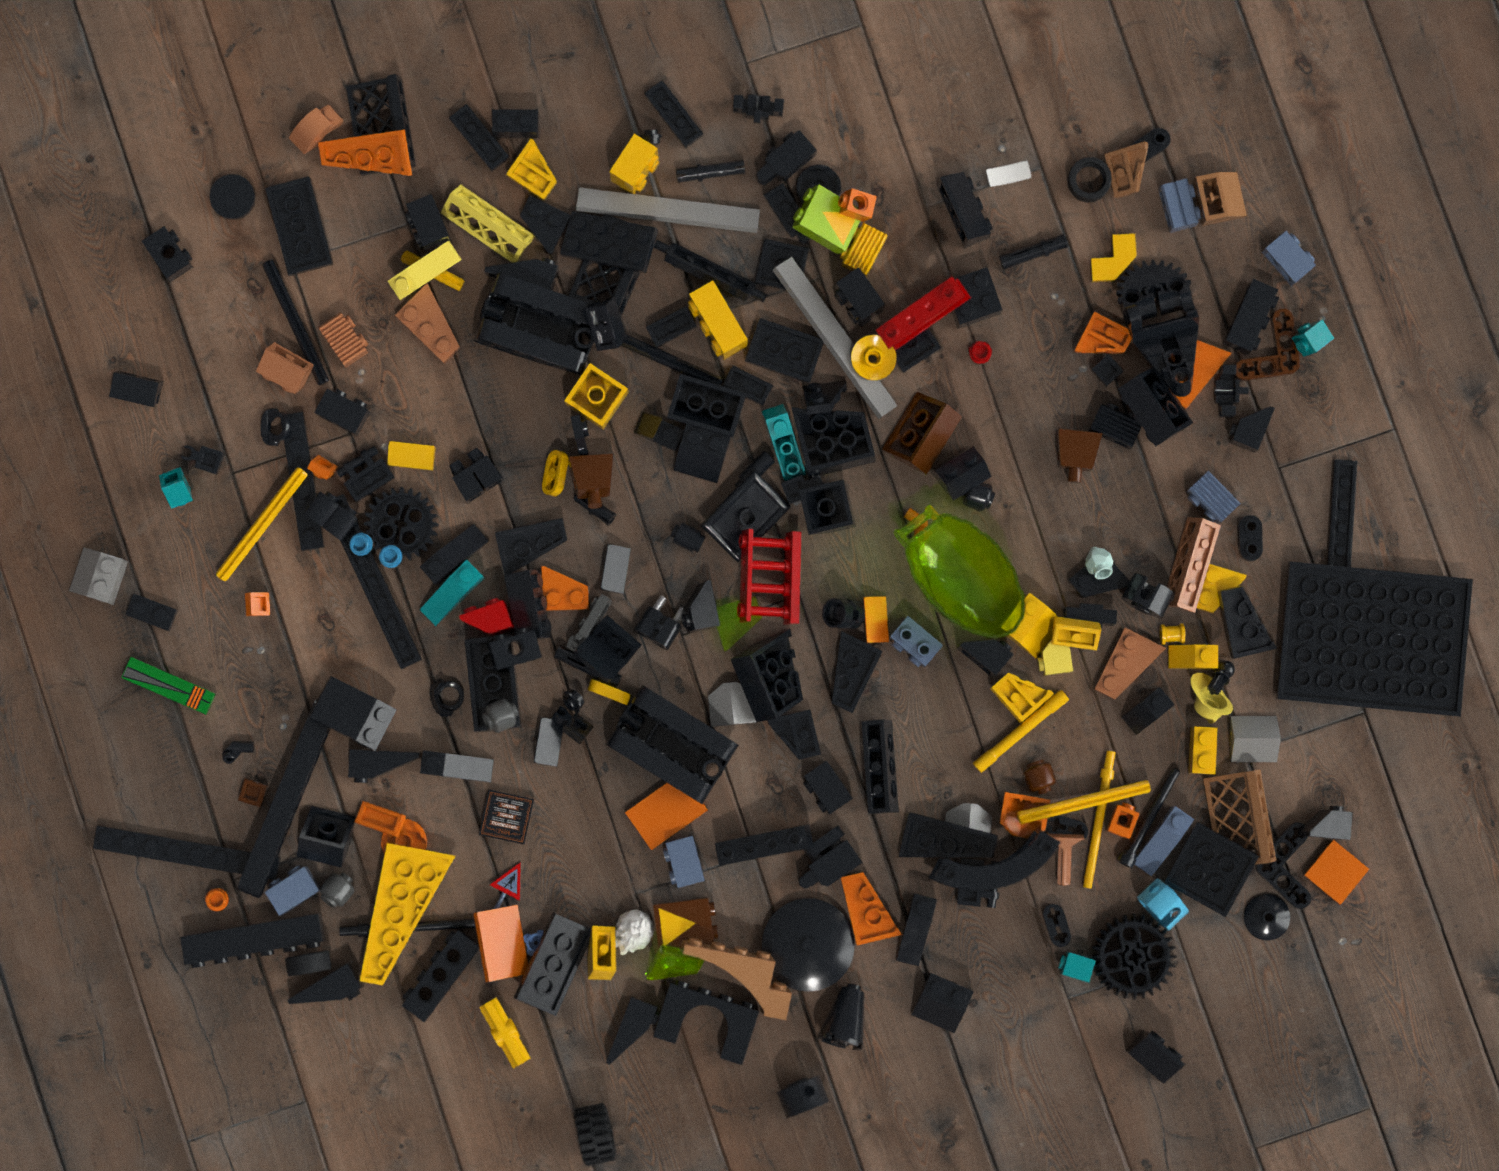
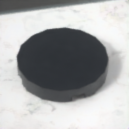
[796,164,842,204]
[209,174,255,220]

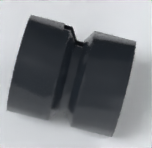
[822,598,865,629]

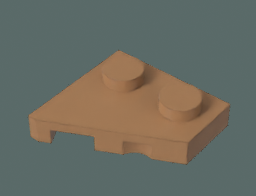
[1104,141,1149,199]

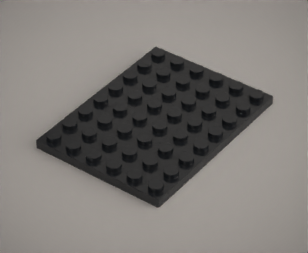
[1276,561,1473,717]

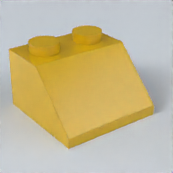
[999,593,1058,659]

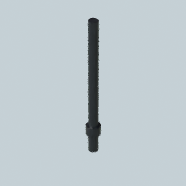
[339,919,476,937]

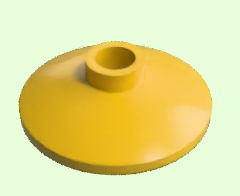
[851,335,897,381]

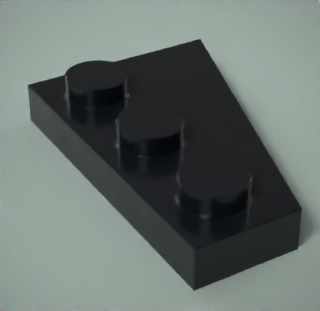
[495,518,567,575]
[1218,586,1277,659]
[832,631,883,714]

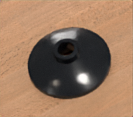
[1244,894,1290,941]

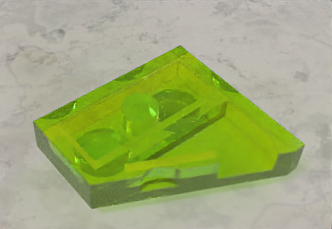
[716,596,762,652]
[646,945,705,981]

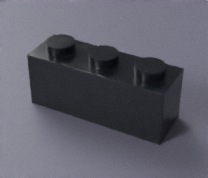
[1223,278,1279,355]
[504,570,552,641]

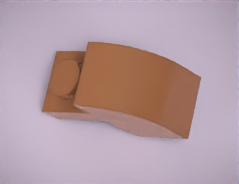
[289,104,344,154]

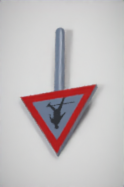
[490,862,521,909]

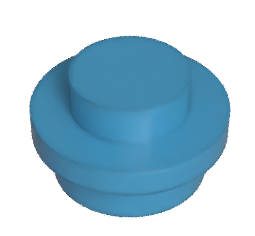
[350,533,373,556]
[379,545,403,568]

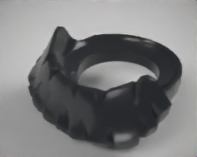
[260,408,290,446]
[429,678,464,717]

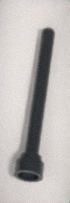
[1116,768,1180,869]

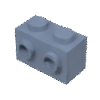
[889,616,943,667]

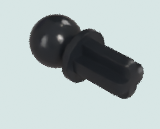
[1207,660,1235,695]

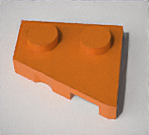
[1074,311,1132,354]
[541,566,589,611]

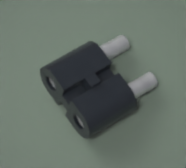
[634,595,683,650]

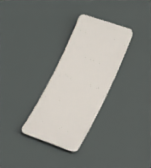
[986,161,1031,187]

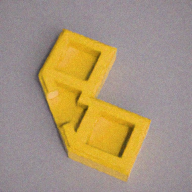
[1090,233,1137,282]

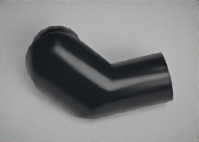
[222,741,255,764]

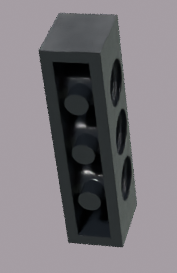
[862,719,899,814]
[715,824,814,866]
[402,929,480,1022]

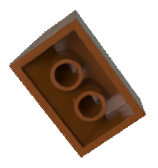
[882,392,962,475]

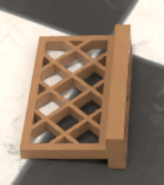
[1203,770,1276,865]

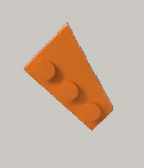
[1175,340,1231,409]
[841,872,902,945]

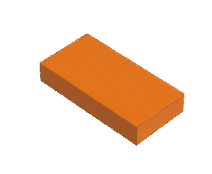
[355,801,406,838]

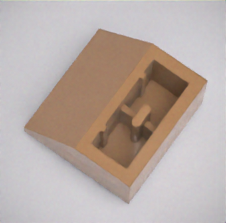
[1192,172,1247,226]

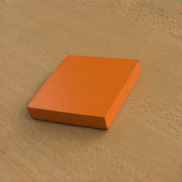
[1304,840,1369,905]

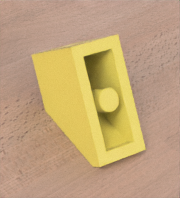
[1037,639,1073,676]

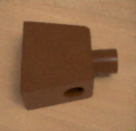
[1056,429,1102,483]
[569,454,613,509]

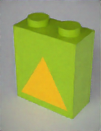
[792,185,860,254]

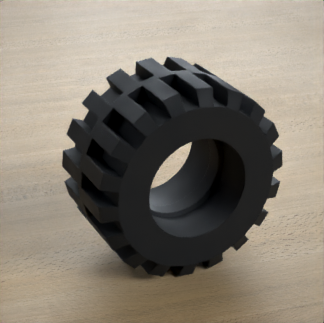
[574,1103,616,1166]

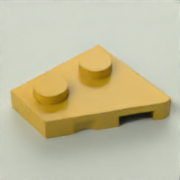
[1196,564,1247,613]
[990,673,1054,723]

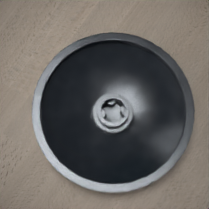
[762,898,855,992]

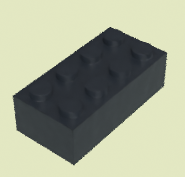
[464,634,522,733]

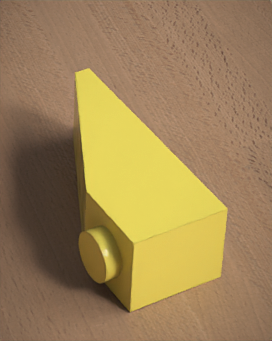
[388,241,462,300]

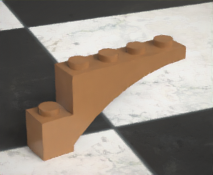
[680,938,792,1020]

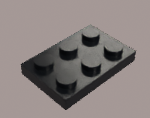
[745,318,824,384]

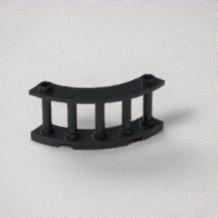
[928,831,1061,890]

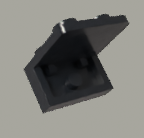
[574,615,642,682]

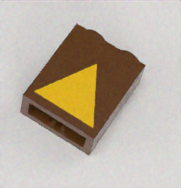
[653,897,718,951]

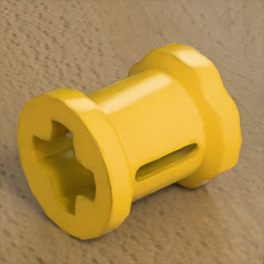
[1159,623,1185,645]

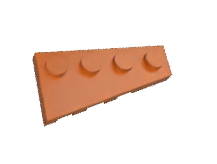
[318,129,412,176]

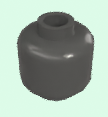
[482,699,519,733]
[320,873,355,908]

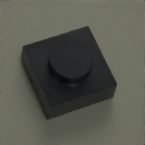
[1091,354,1124,387]

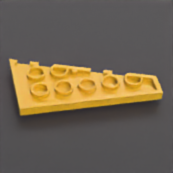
[360,843,456,985]

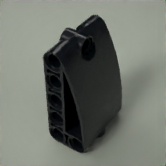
[473,273,595,375]
[605,685,739,804]

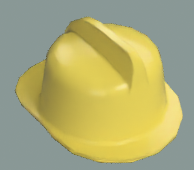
[1190,673,1233,724]

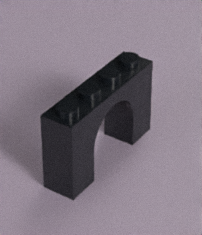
[653,980,759,1065]

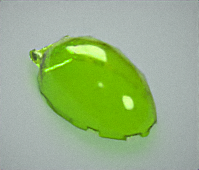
[893,505,1025,639]

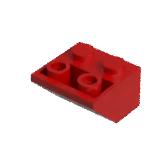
[459,598,514,636]

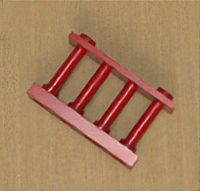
[876,276,971,350]
[737,529,801,625]

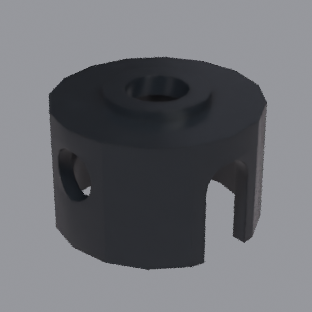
[1121,573,1175,619]
[776,1075,829,1118]

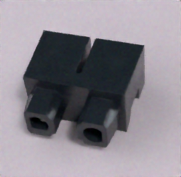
[449,448,504,503]

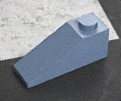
[1134,806,1194,876]

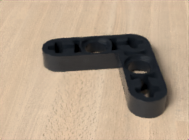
[1255,822,1311,909]

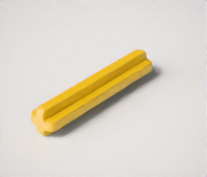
[401,250,464,291]

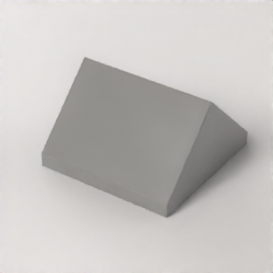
[1230,716,1281,762]

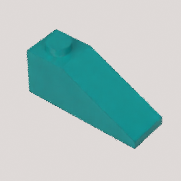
[420,560,485,626]

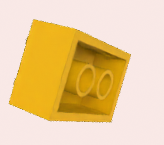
[688,281,748,360]

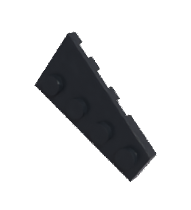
[898,812,998,858]

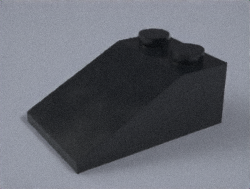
[309,676,397,751]

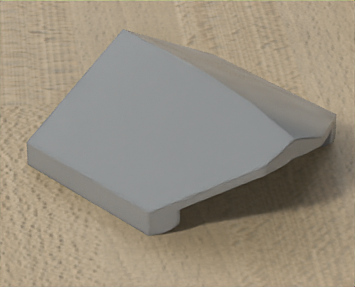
[708,682,757,727]
[945,803,992,833]

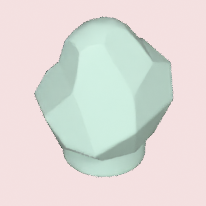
[1085,547,1113,579]

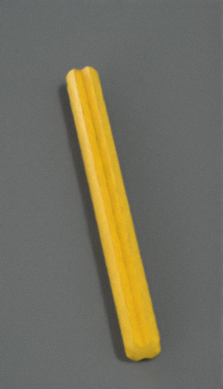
[216,467,307,581]
[1017,780,1151,824]

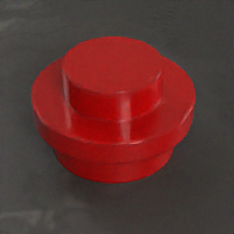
[969,341,992,364]

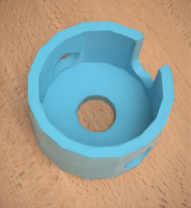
[1136,878,1189,931]

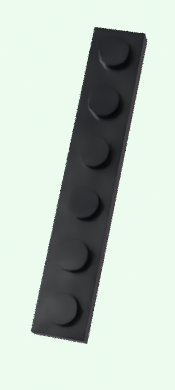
[281,412,325,551]

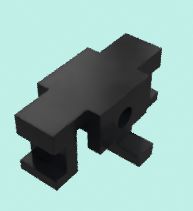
[733,94,784,124]
[1214,365,1249,418]
[1064,603,1117,628]

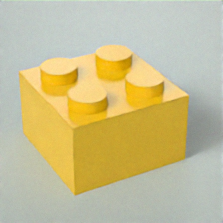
[609,133,659,194]
[564,363,629,430]

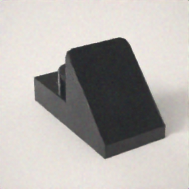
[634,412,684,452]

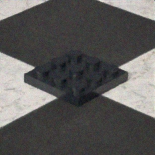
[1164,822,1260,917]

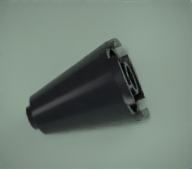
[817,983,865,1051]

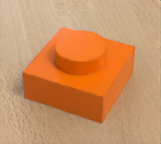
[307,455,338,480]
[245,592,270,616]

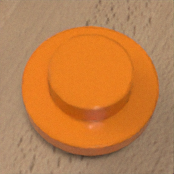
[205,888,229,911]

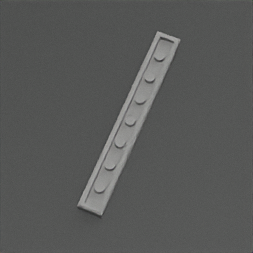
[576,188,760,233]
[773,257,897,419]

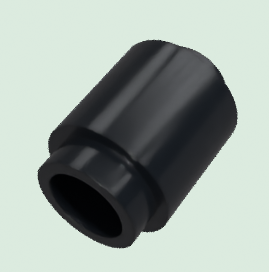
[670,522,706,553]

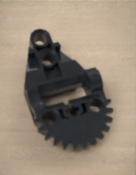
[1116,259,1199,397]

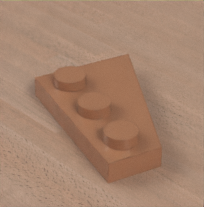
[395,283,460,364]
[1094,628,1166,700]

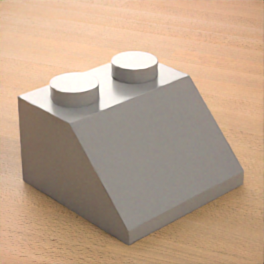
[69,548,128,605]

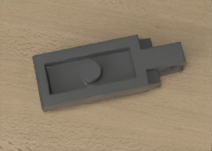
[566,594,612,651]

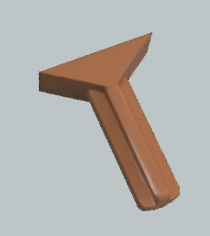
[1048,834,1084,886]

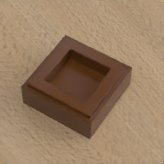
[238,778,268,807]

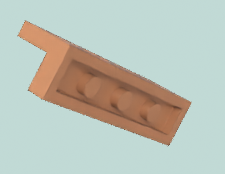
[1167,517,1221,613]

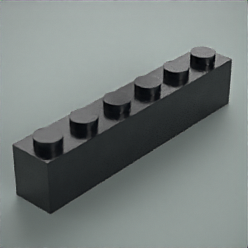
[180,913,326,968]

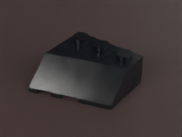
[791,407,875,478]
[730,629,803,722]

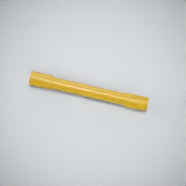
[973,689,1069,773]

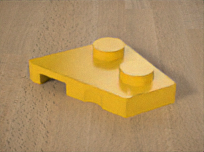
[506,139,557,201]

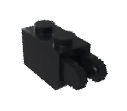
[756,130,817,186]
[798,839,863,889]

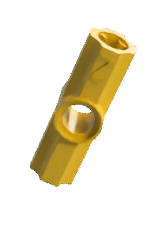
[479,997,531,1068]

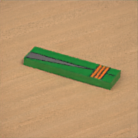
[121,657,216,715]

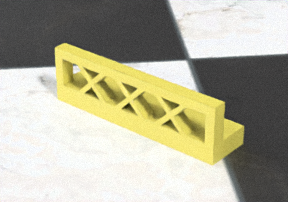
[441,184,535,263]

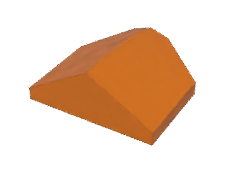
[999,792,1050,838]

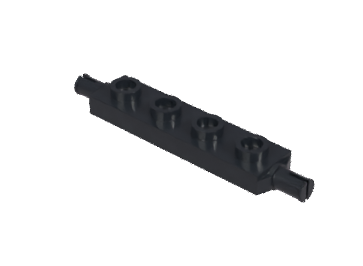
[653,239,767,303]

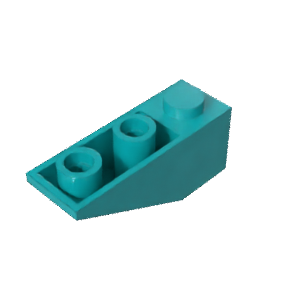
[761,404,806,481]

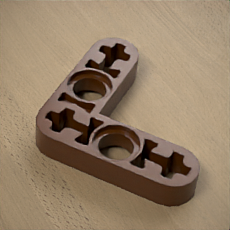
[1234,309,1300,381]

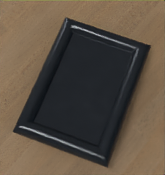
[700,469,791,563]

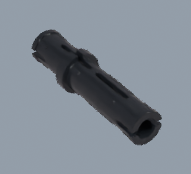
[676,159,745,183]
[999,234,1068,270]
[554,645,622,688]

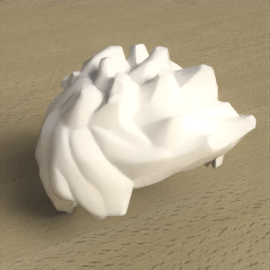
[615,909,654,955]

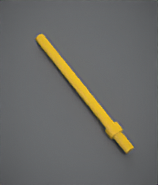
[1083,751,1116,889]

